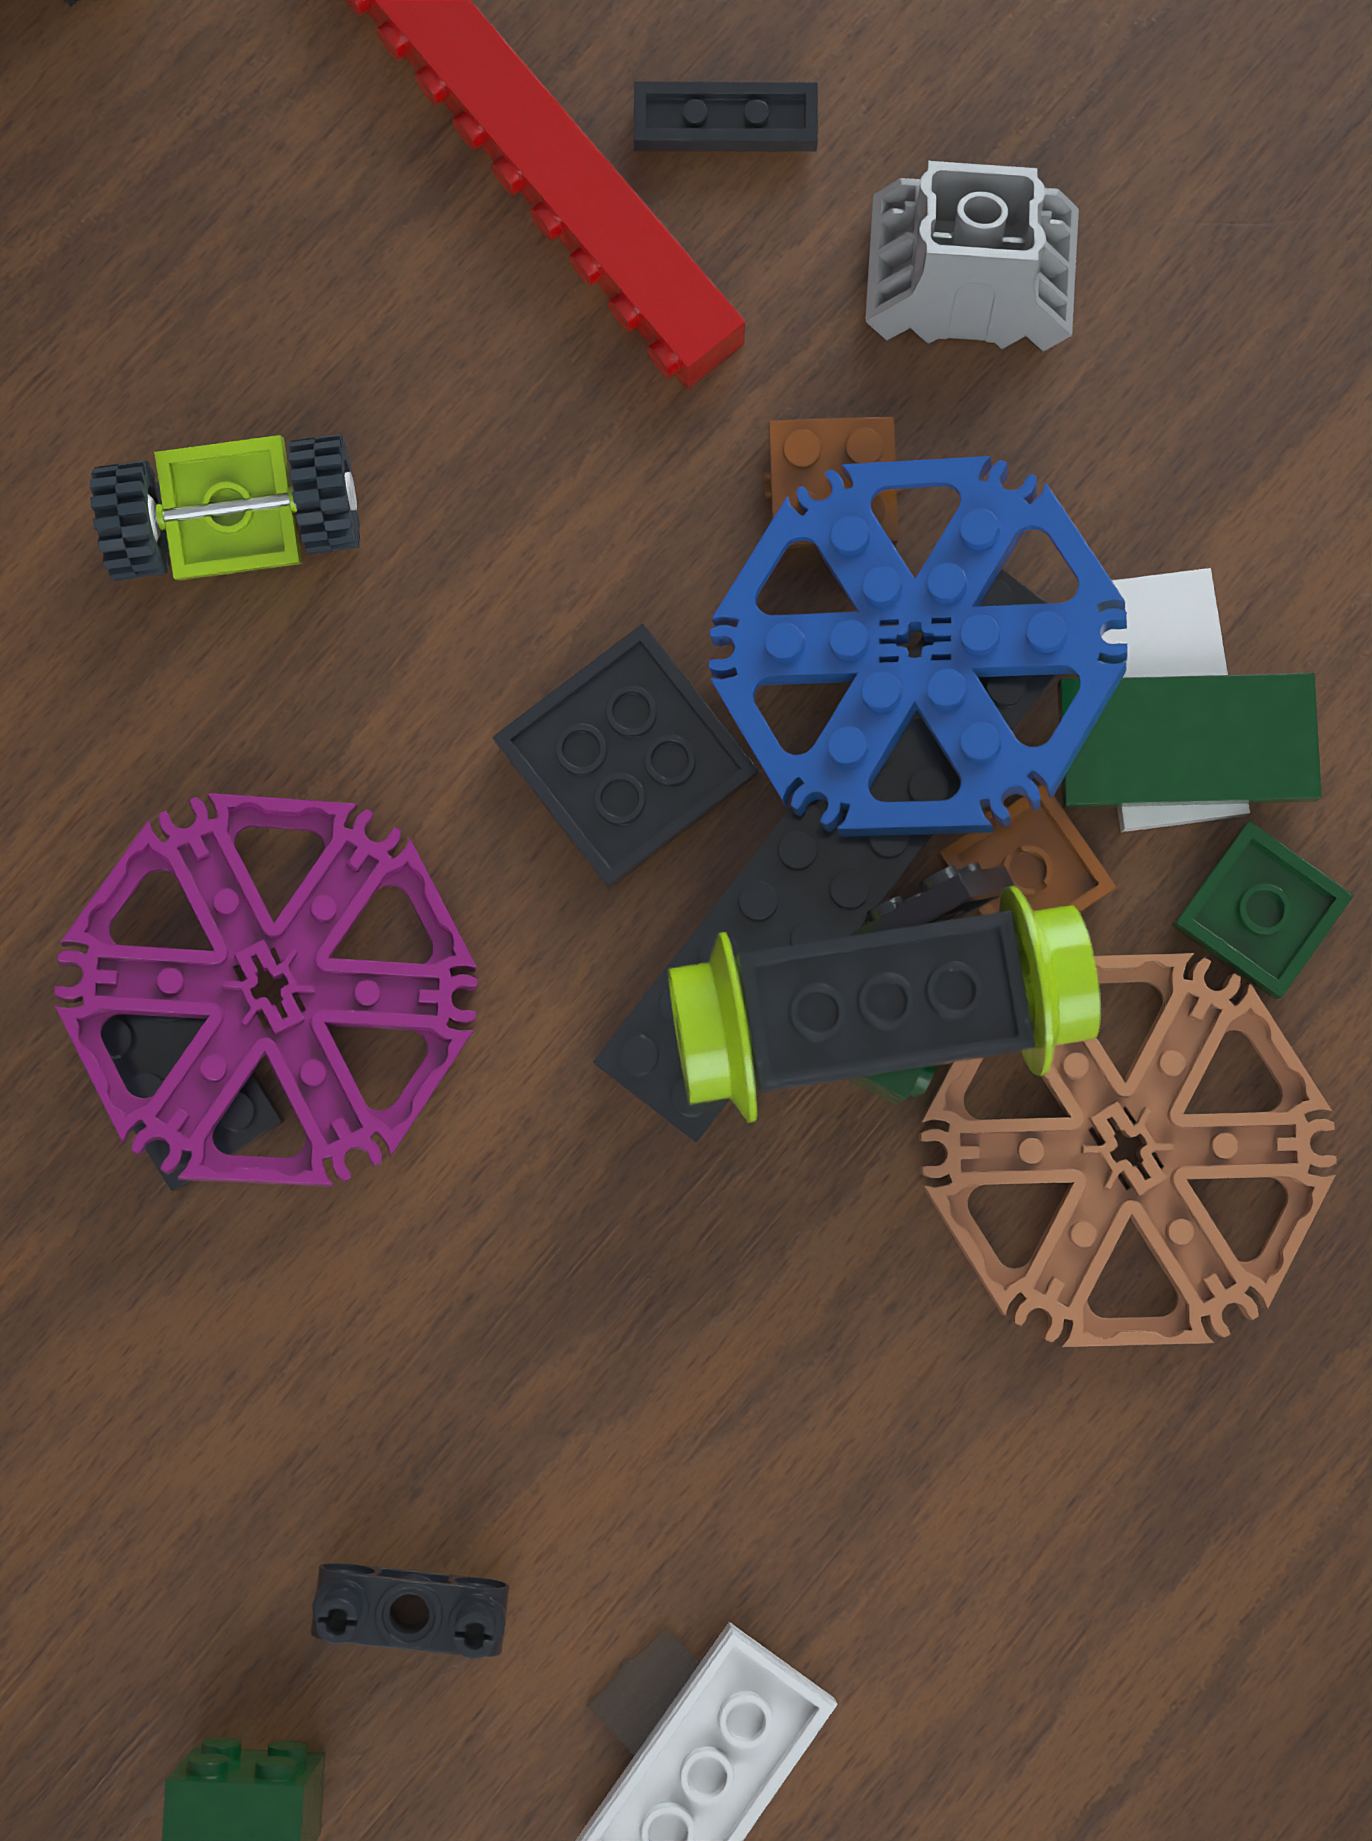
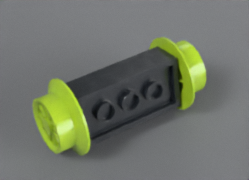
[668,887,1100,1123]

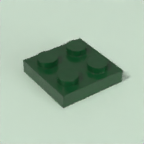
[1172,820,1354,1000]

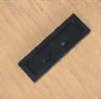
[634,81,818,152]

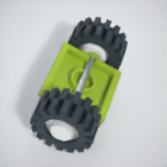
[90,434,361,581]

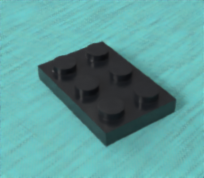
[101,1014,285,1191]

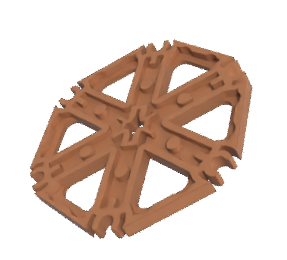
[919,953,1337,1347]

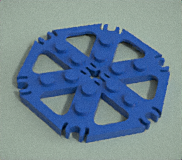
[709,456,1128,837]

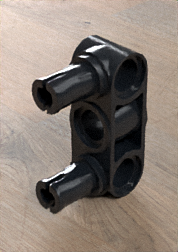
[310,1563,510,1659]

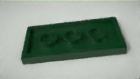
[1057,673,1322,808]

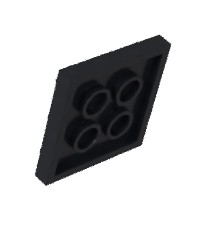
[492,623,759,889]

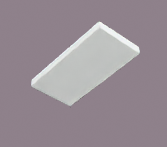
[1099,568,1250,832]
[575,1622,837,1841]

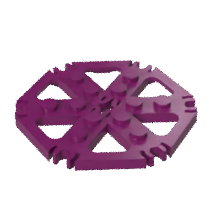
[54,793,478,1187]

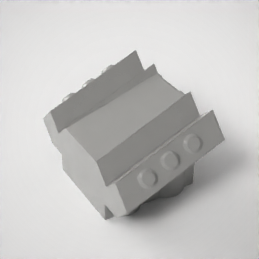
[865,161,1079,351]

